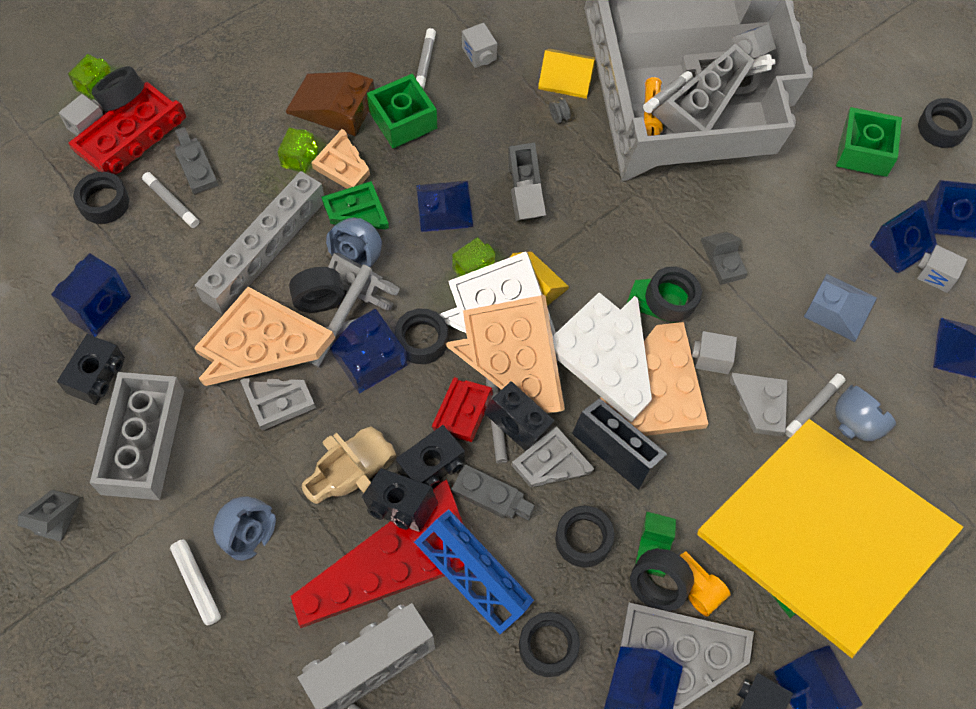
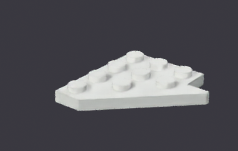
[439,252,558,361]
[552,293,652,422]

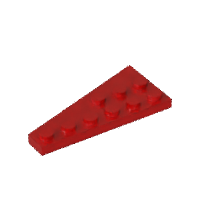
[290,479,465,628]

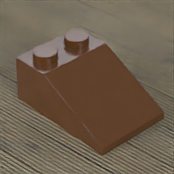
[286,72,375,136]

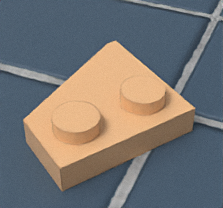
[311,129,370,189]

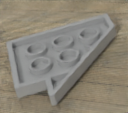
[610,602,754,709]

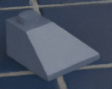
[804,274,877,342]

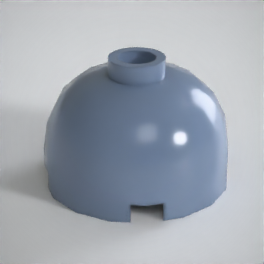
[326,217,382,268]
[835,385,896,441]
[213,496,276,561]

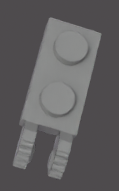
[328,253,400,310]

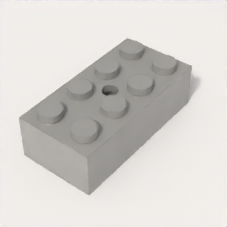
[90,372,184,500]
[297,603,435,709]

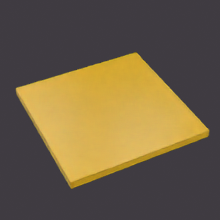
[697,419,963,658]

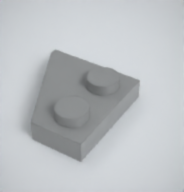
[730,373,787,437]
[240,378,316,431]
[511,426,594,487]

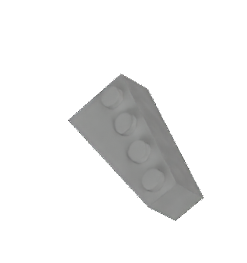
[651,44,755,133]

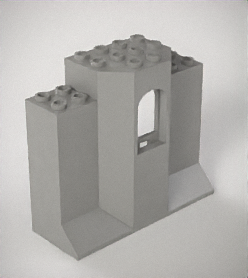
[584,0,813,181]

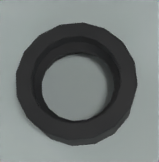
[92,66,144,111]
[918,98,973,148]
[73,172,130,224]
[645,266,702,322]
[289,267,345,313]
[394,308,448,364]
[555,505,615,568]
[630,548,694,611]
[519,612,580,677]

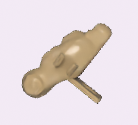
[302,426,397,504]

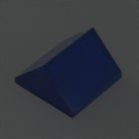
[926,180,976,238]
[869,200,937,273]
[773,645,863,709]
[604,646,683,709]

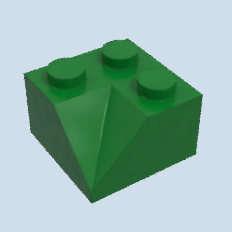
[367,74,438,149]
[836,107,902,177]

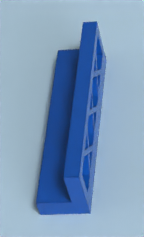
[414,509,534,634]

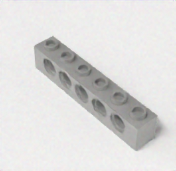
[195,171,324,315]

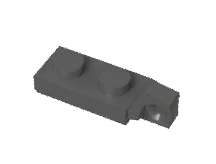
[174,127,218,194]
[451,464,535,521]

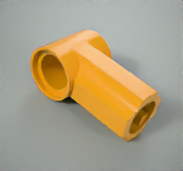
[680,551,730,617]

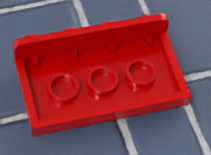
[68,82,187,175]

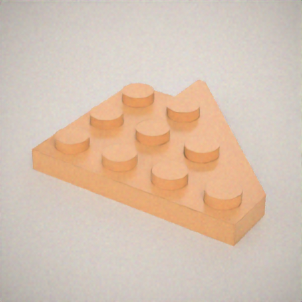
[194,287,335,386]
[446,295,565,413]
[600,322,708,436]

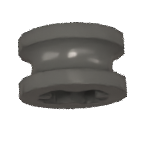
[549,98,571,124]

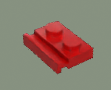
[432,377,494,442]

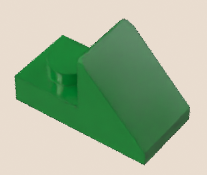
[634,511,676,578]

